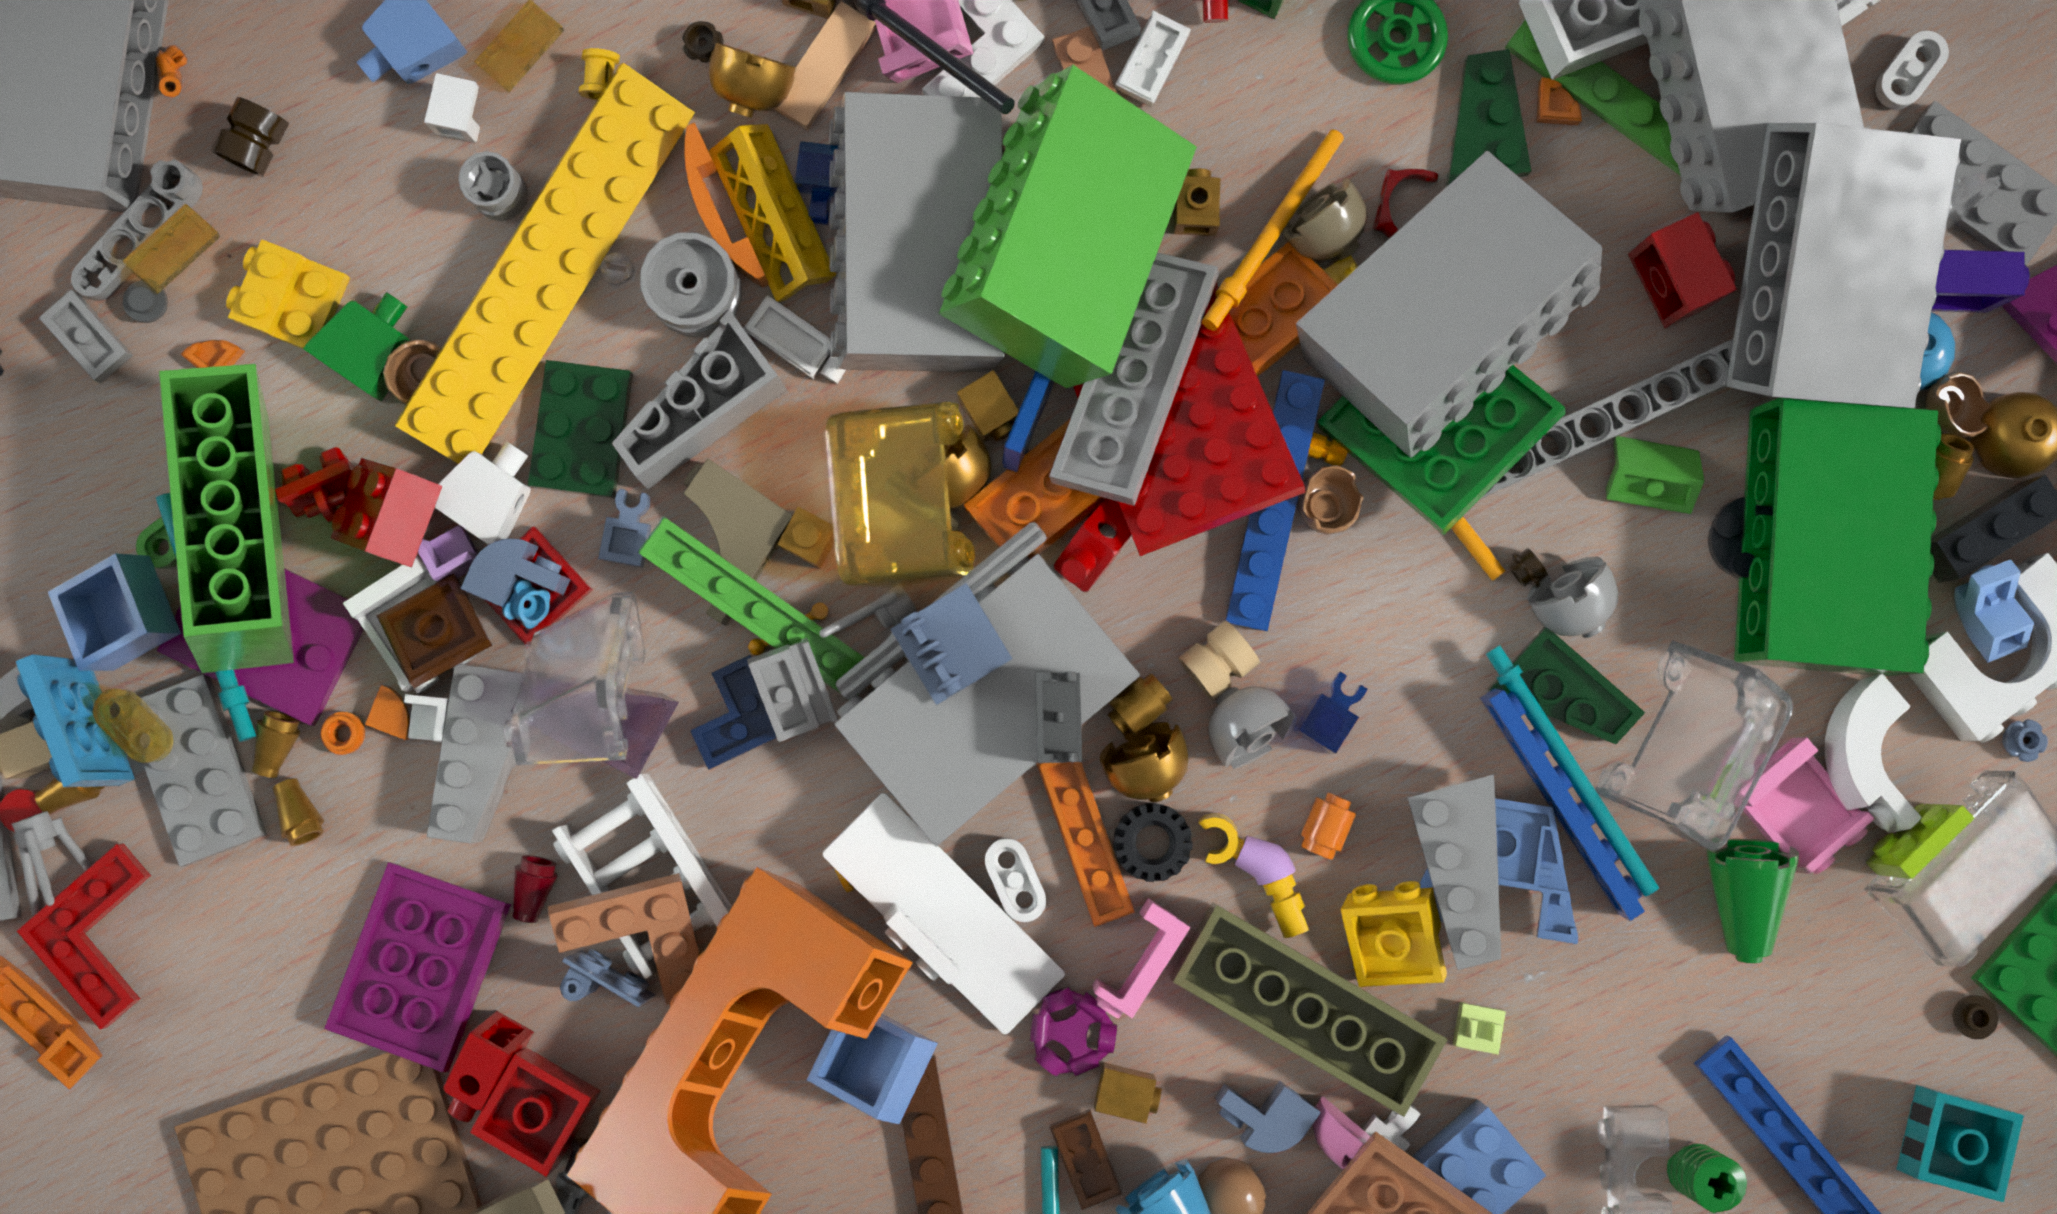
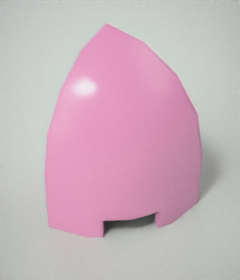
[1313,1096,1371,1170]

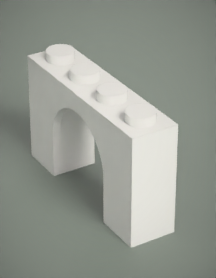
[1909,553,2057,743]

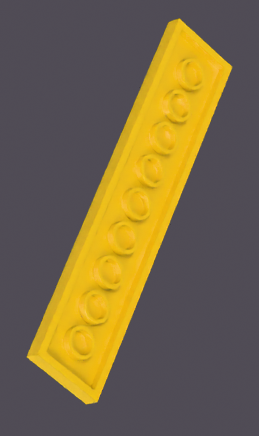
[394,63,695,464]

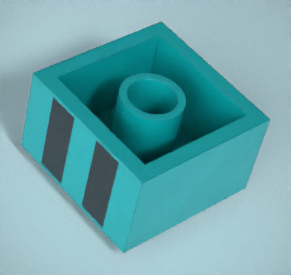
[1896,1084,2024,1203]

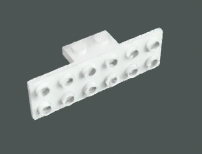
[823,793,1065,1035]

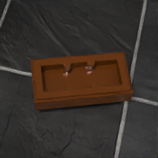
[1050,1109,1122,1210]

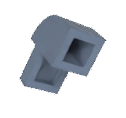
[460,539,570,607]
[1215,1081,1321,1153]

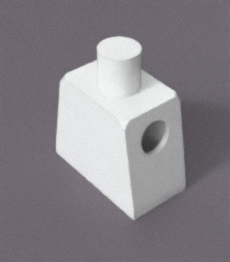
[435,442,531,545]

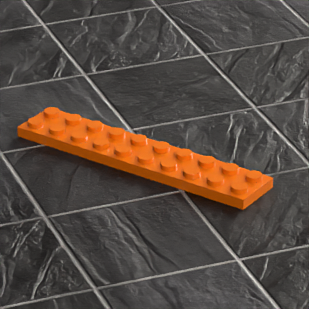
[963,242,1338,560]

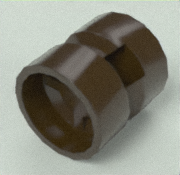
[211,97,289,177]

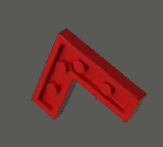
[17,843,151,1030]

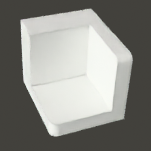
[424,73,480,143]
[404,694,449,742]

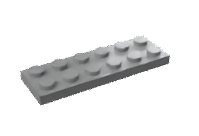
[1049,252,1219,506]

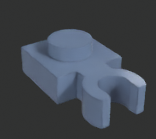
[598,489,651,568]

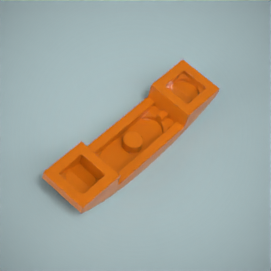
[684,122,769,288]
[0,955,103,1090]

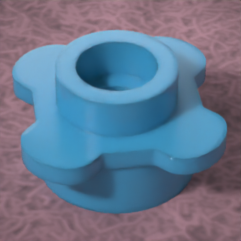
[502,579,550,629]

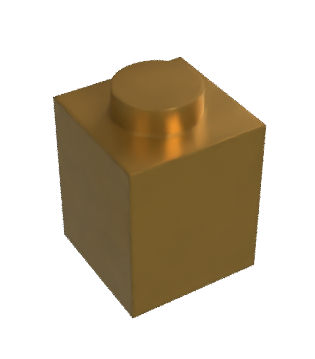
[957,370,1019,442]
[777,507,840,569]
[1094,1062,1162,1124]

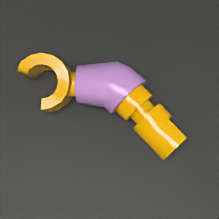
[1198,813,1309,938]

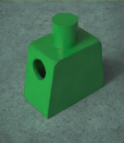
[303,292,410,402]

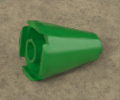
[1707,839,1799,964]

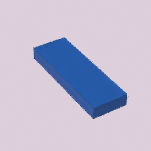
[1002,371,1055,472]

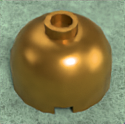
[708,43,796,118]
[1970,392,2057,479]
[906,425,992,509]
[1099,722,1189,802]

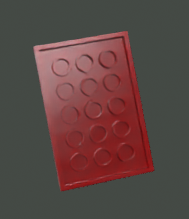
[1073,282,1305,556]

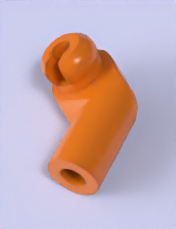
[155,45,187,97]

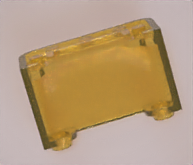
[826,402,975,588]

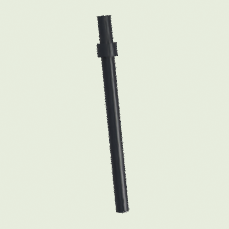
[851,0,1015,114]

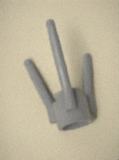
[819,585,917,640]
[12,811,92,916]

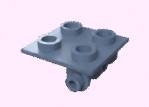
[890,583,1013,705]
[560,949,656,1008]

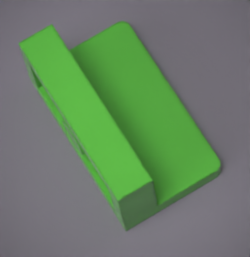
[1605,436,1705,514]

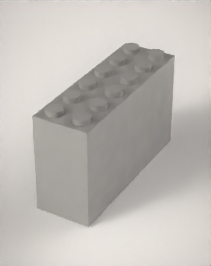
[0,0,169,212]
[1638,0,1864,213]
[829,92,1005,372]
[1726,123,1961,408]
[1296,151,1602,458]
[834,554,1140,847]

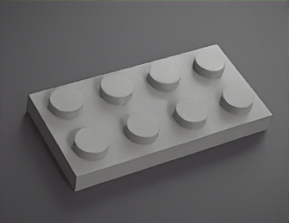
[1909,101,2057,266]
[122,674,267,867]

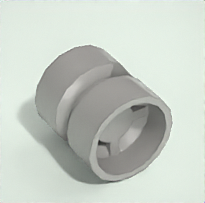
[458,151,528,221]

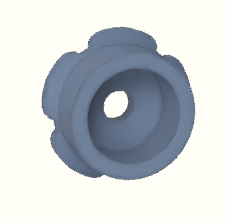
[2002,719,2048,762]

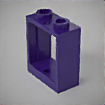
[1931,250,2030,313]

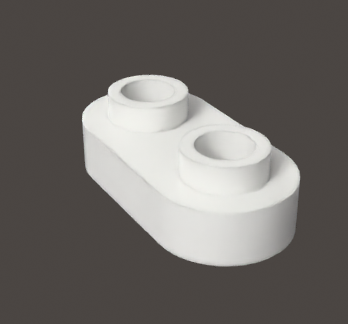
[1875,31,1949,110]
[985,838,1046,922]

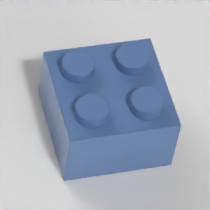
[48,553,181,671]
[807,1014,938,1124]
[1412,1099,1546,1214]

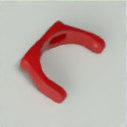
[1373,169,1439,239]

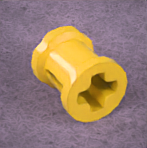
[579,48,620,100]

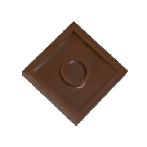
[376,573,492,688]

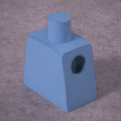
[356,0,468,84]

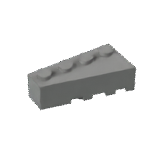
[612,310,787,489]
[426,664,552,843]
[1407,774,1501,970]

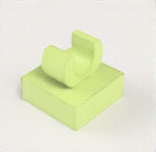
[1452,1002,1506,1055]

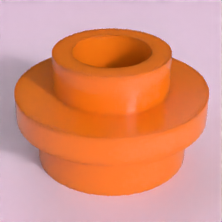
[320,712,365,755]

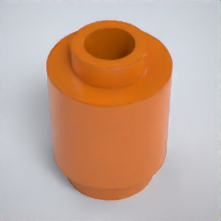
[1301,792,1357,860]

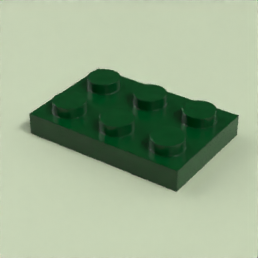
[527,360,633,498]

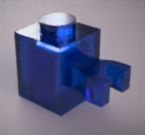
[795,141,838,225]
[1293,671,1368,754]

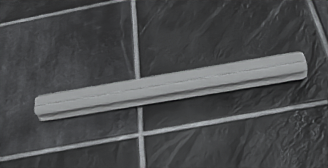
[836,522,1047,700]

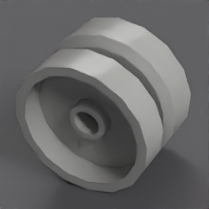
[640,232,742,337]

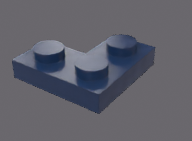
[690,654,777,770]

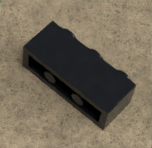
[1930,474,2057,583]

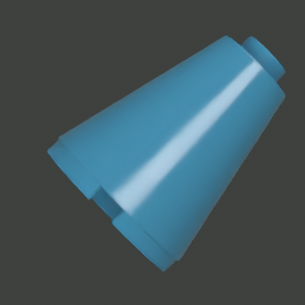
[1116,1159,1211,1214]

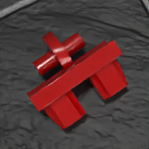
[275,447,354,523]

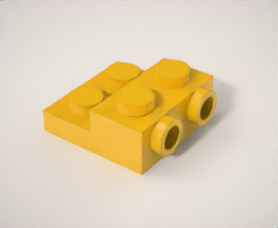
[226,239,350,349]
[1340,881,1447,987]

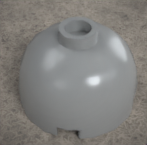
[1527,556,1618,638]
[1208,687,1297,769]

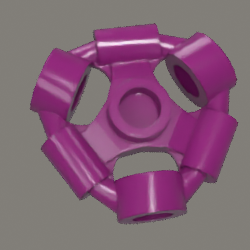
[1029,987,1117,1077]

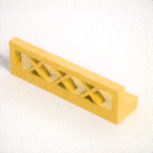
[708,124,836,302]

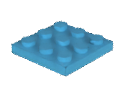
[15,654,135,787]

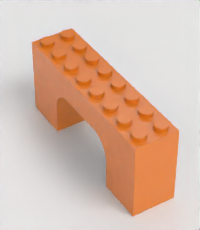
[567,867,913,1214]

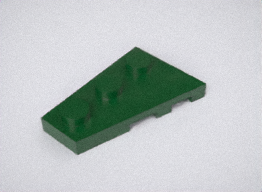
[1445,49,1532,188]
[1487,627,1646,744]

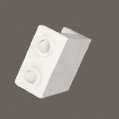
[343,555,476,693]

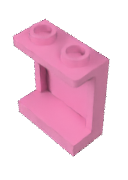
[875,0,974,83]
[1727,737,1875,874]
[1092,898,1190,1019]

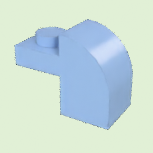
[1954,559,2034,663]

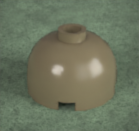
[1282,178,1368,261]

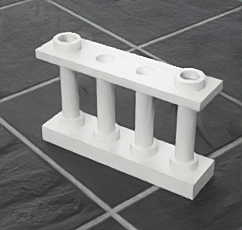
[552,774,732,979]

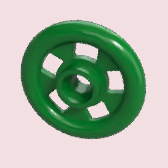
[1347,0,1448,85]

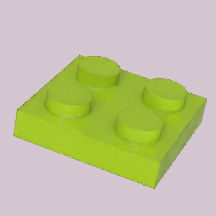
[1866,803,1975,879]

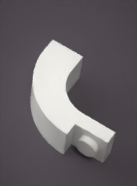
[1825,673,1922,833]

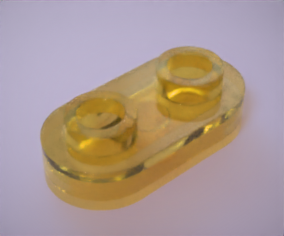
[93,688,174,763]

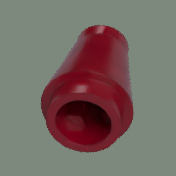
[512,855,558,923]

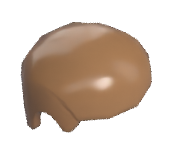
[383,340,442,404]
[1925,372,1991,438]
[1297,465,1364,535]
[1198,1158,1266,1214]

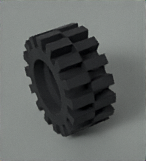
[1113,803,1193,882]

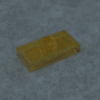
[474,0,564,92]
[123,204,220,294]

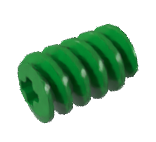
[1667,1143,1747,1213]

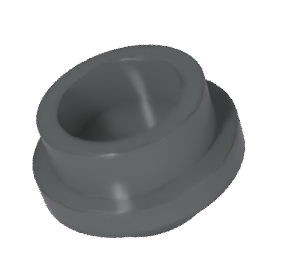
[123,280,168,323]

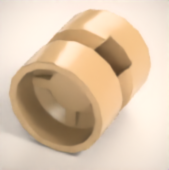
[1178,620,1261,701]

